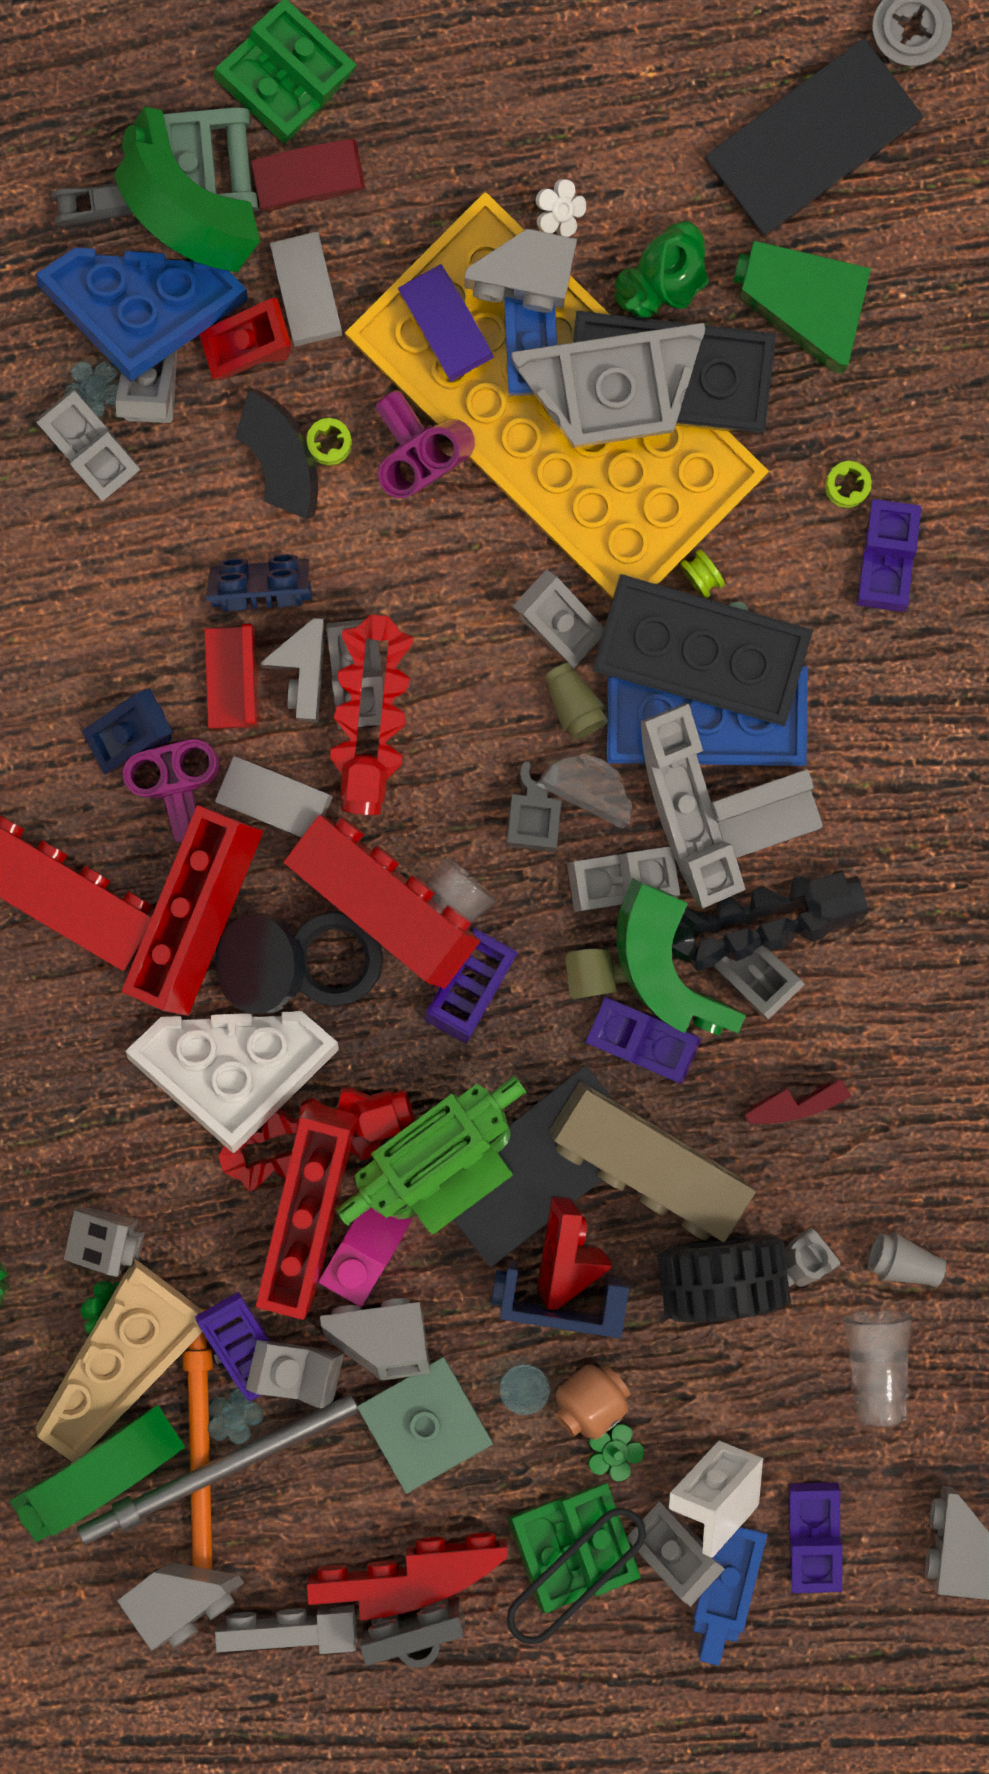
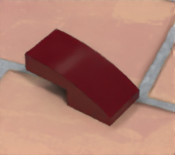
[251,139,365,212]
[741,1078,852,1124]

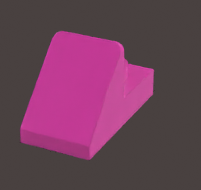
[318,1208,412,1307]

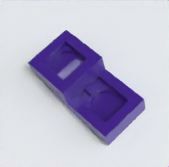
[398,264,494,382]
[856,499,922,612]
[585,997,702,1084]
[788,1482,842,1593]

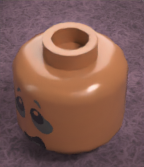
[555,1364,630,1440]

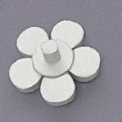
[536,179,586,237]

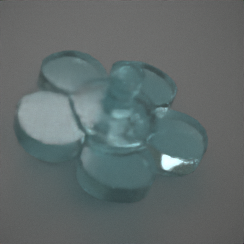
[65,361,118,417]
[208,1389,263,1444]

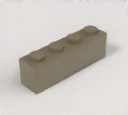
[549,1080,756,1242]

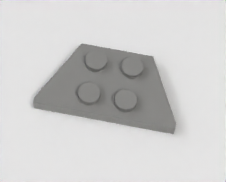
[511,323,705,448]

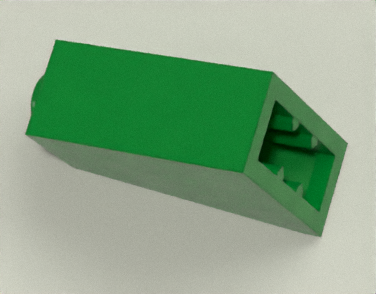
[733,241,871,374]

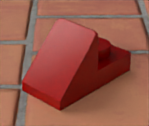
[199,298,291,380]
[536,1197,612,1310]

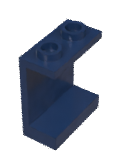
[491,1260,629,1339]

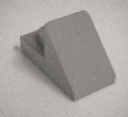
[115,350,177,423]
[513,569,604,668]
[260,618,326,723]
[246,1340,344,1408]
[627,1501,725,1606]

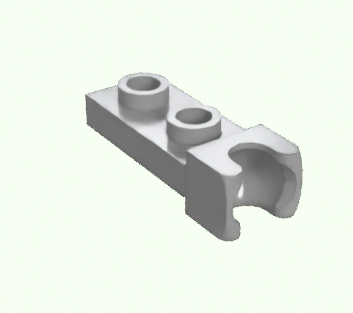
[215,1603,358,1654]

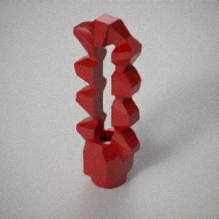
[330,614,413,815]
[218,1087,415,1191]

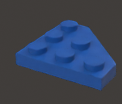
[36,247,248,382]

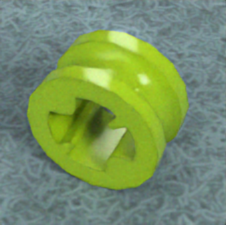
[306,418,352,466]
[825,461,872,509]
[679,549,726,599]

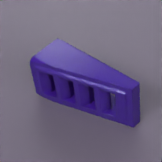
[424,928,518,1044]
[195,1292,273,1401]

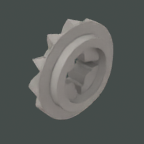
[871,0,952,69]

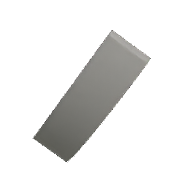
[641,703,746,908]

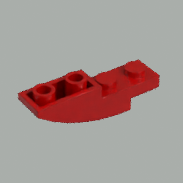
[307,1532,507,1621]

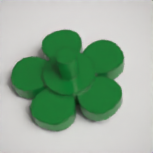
[588,1423,644,1481]

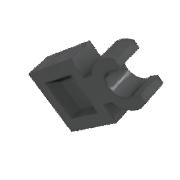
[506,761,562,852]

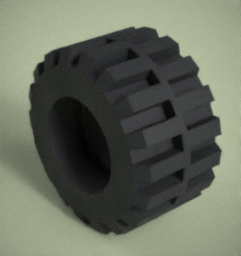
[657,1235,791,1323]

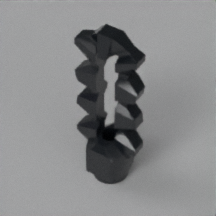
[672,872,868,971]

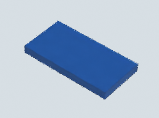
[606,666,808,767]

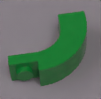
[114,106,260,272]
[616,878,746,1036]
[9,1405,185,1543]

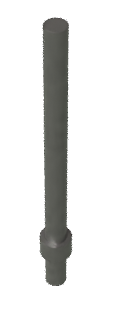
[77,1394,359,1545]

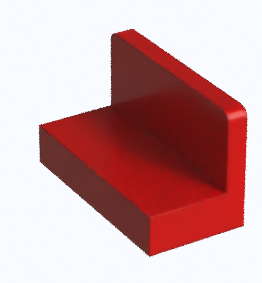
[205,623,259,729]

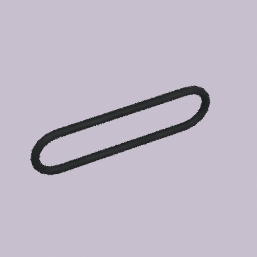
[507,1508,646,1644]

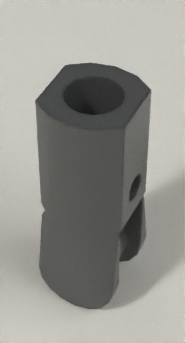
[50,183,134,227]

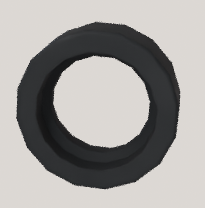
[293,911,384,1006]

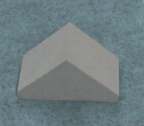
[713,945,805,1019]

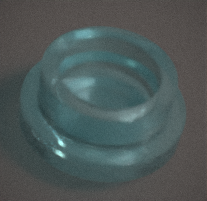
[500,1364,550,1415]

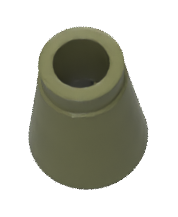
[544,663,608,740]

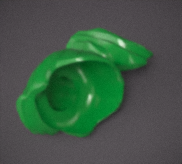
[613,220,709,319]

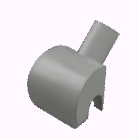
[784,1228,841,1287]

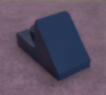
[82,688,173,775]

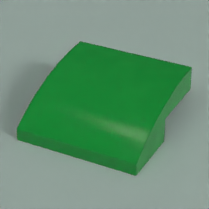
[213,0,357,144]
[507,1483,641,1614]

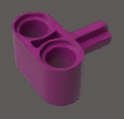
[376,390,475,498]
[123,739,220,843]

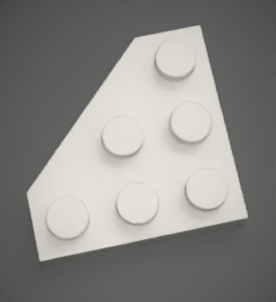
[125,1011,339,1154]

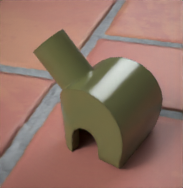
[565,949,628,999]

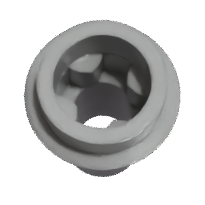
[868,1232,946,1287]

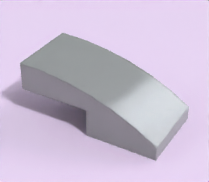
[270,231,343,347]
[36,388,140,502]
[326,619,384,729]
[215,756,333,837]
[567,847,680,912]

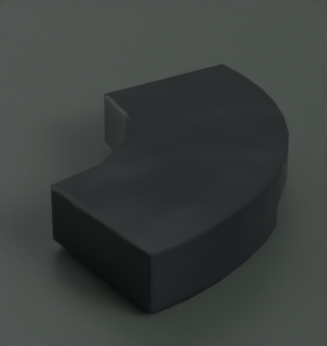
[235,390,318,519]

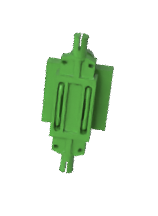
[335,1075,527,1235]

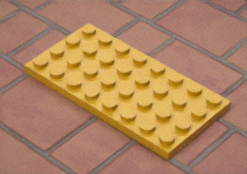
[345,192,769,599]

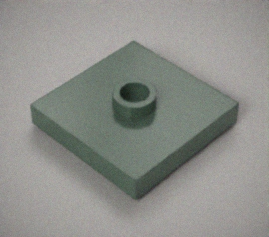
[357,1355,493,1494]

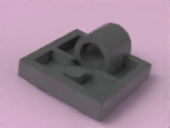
[360,1598,465,1668]

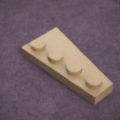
[36,1258,203,1462]

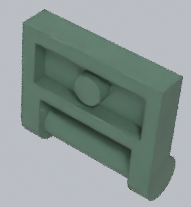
[163,108,258,212]

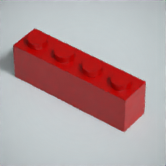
[121,805,264,1016]
[0,815,153,971]
[283,815,481,989]
[255,1102,359,1320]

